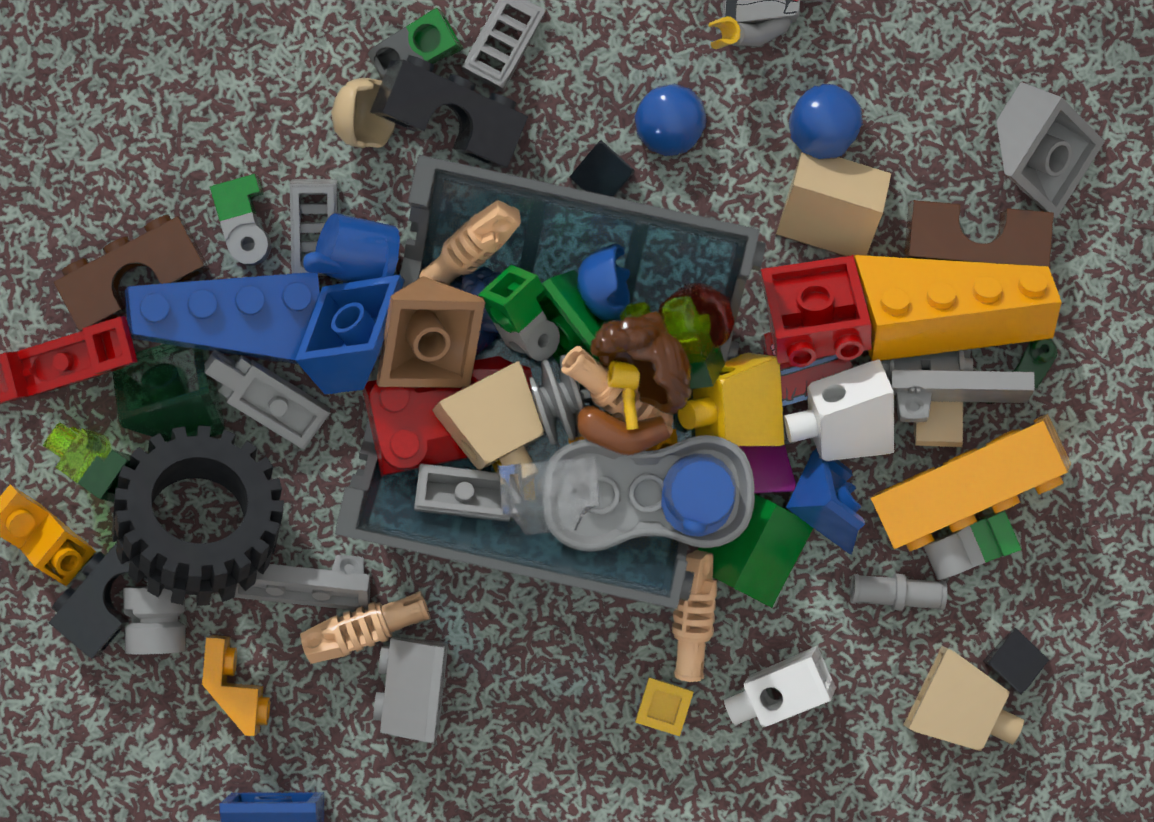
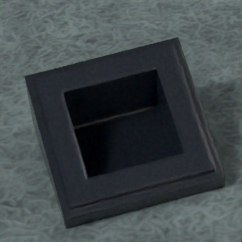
[569,140,635,197]
[983,627,1049,695]

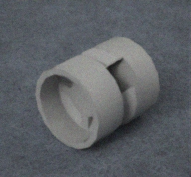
[123,586,186,654]

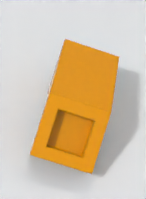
[0,484,96,586]
[202,635,270,736]

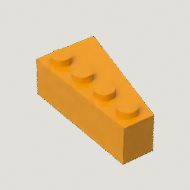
[854,255,1062,361]
[871,413,1071,552]

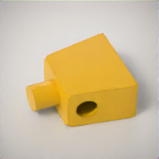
[678,353,784,446]

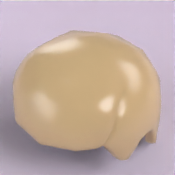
[331,78,396,148]

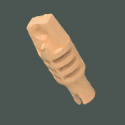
[419,200,521,285]
[561,346,673,435]
[672,550,717,682]
[300,591,431,664]

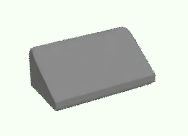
[414,464,513,522]

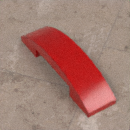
[0,316,138,404]

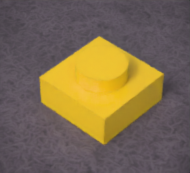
[635,677,694,737]

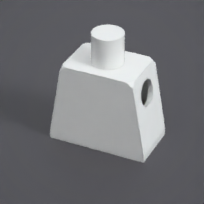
[783,359,894,461]
[724,646,836,727]

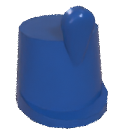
[303,213,400,283]
[661,453,736,537]

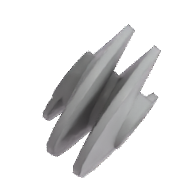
[529,355,584,445]

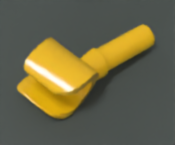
[607,361,640,430]

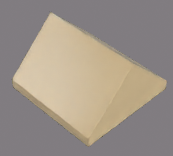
[775,151,891,256]

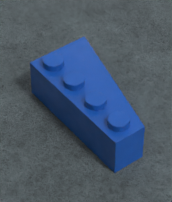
[125,272,320,365]

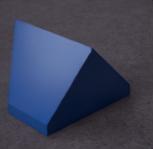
[786,448,865,555]

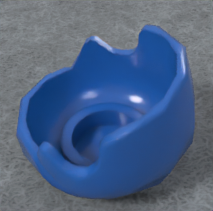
[635,83,707,156]
[789,84,863,159]
[577,243,631,321]

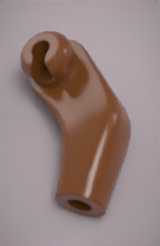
[577,406,670,456]

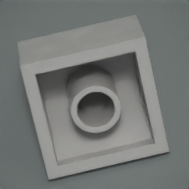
[373,636,449,743]

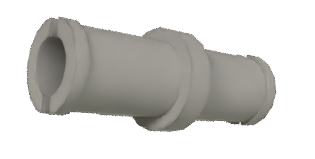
[850,573,947,611]

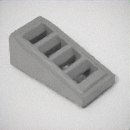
[462,0,546,93]
[290,179,338,276]

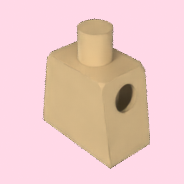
[432,361,544,484]
[903,646,1024,751]

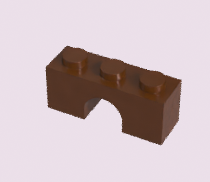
[904,200,1054,267]
[54,214,210,331]

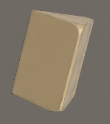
[913,401,963,447]

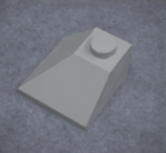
[996,82,1105,219]

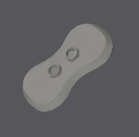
[542,435,755,552]

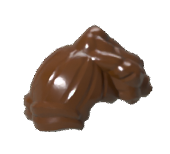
[590,312,692,415]

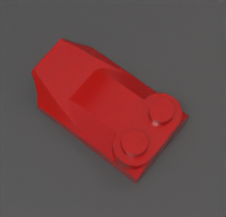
[362,356,533,477]

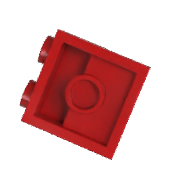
[761,255,871,367]

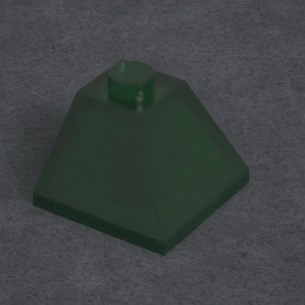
[112,344,226,442]

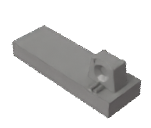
[888,370,1035,423]
[234,555,371,610]

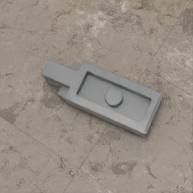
[204,350,330,449]

